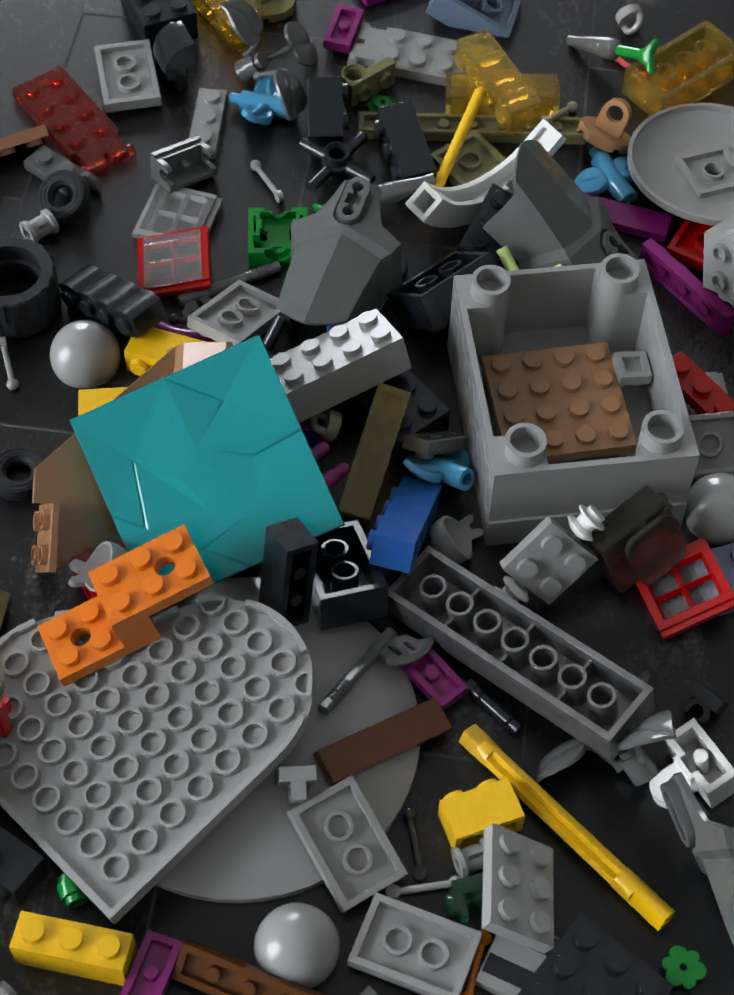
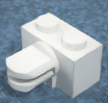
[649,718,734,809]

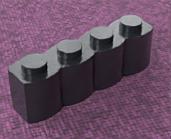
[59,264,167,338]

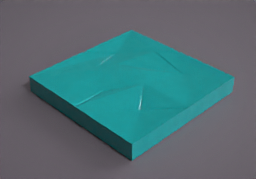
[69,335,345,589]

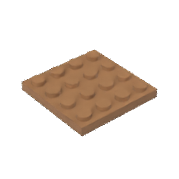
[481,342,637,463]

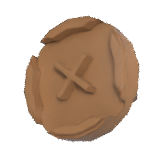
[577,98,632,155]

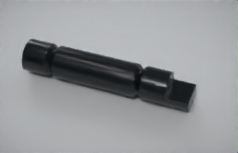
[466,678,524,736]

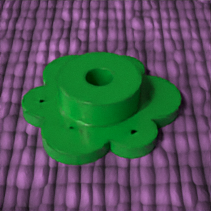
[366,94,396,112]
[661,945,706,989]

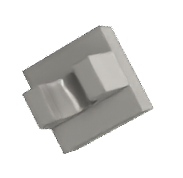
[612,351,652,388]
[274,765,317,805]

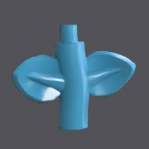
[229,76,296,125]
[574,147,638,205]
[403,450,475,491]

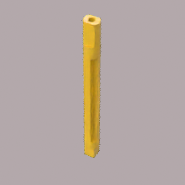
[459,724,676,931]

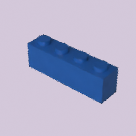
[366,476,442,574]

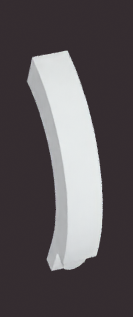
[405,118,567,228]

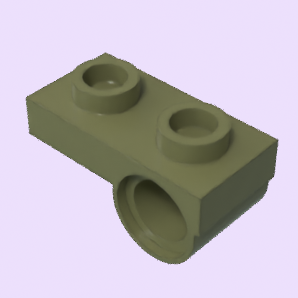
[342,56,396,107]

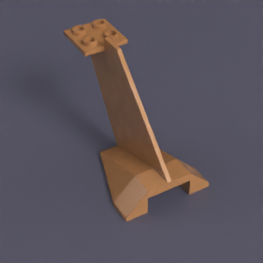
[31,342,233,573]

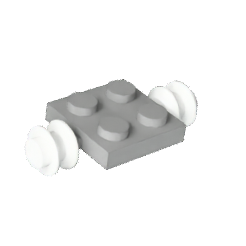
[494,504,605,605]

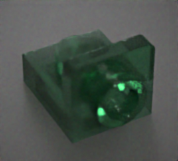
[445,873,483,926]

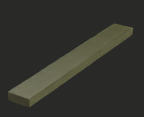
[358,112,586,145]

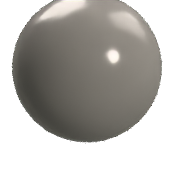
[50,320,121,388]
[684,473,734,545]
[254,902,340,989]

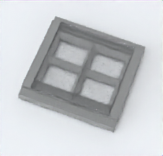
[132,183,223,254]

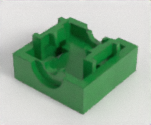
[248,207,308,267]

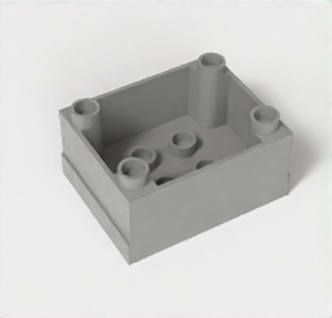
[447,253,700,546]

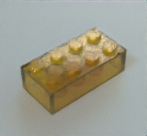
[622,20,734,116]

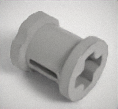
[19,209,59,244]
[451,837,484,880]

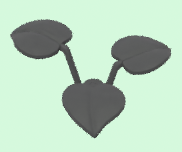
[219,0,317,121]
[534,669,676,786]

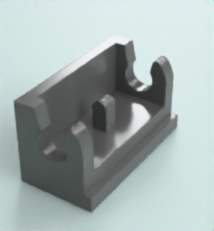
[151,135,217,193]

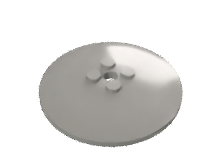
[627,103,734,226]

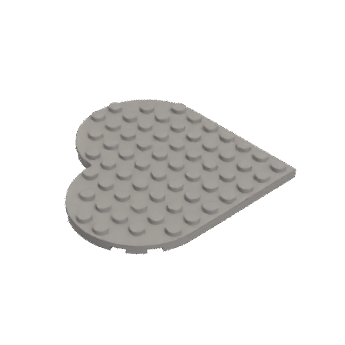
[0,596,316,925]

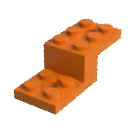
[37,524,214,687]

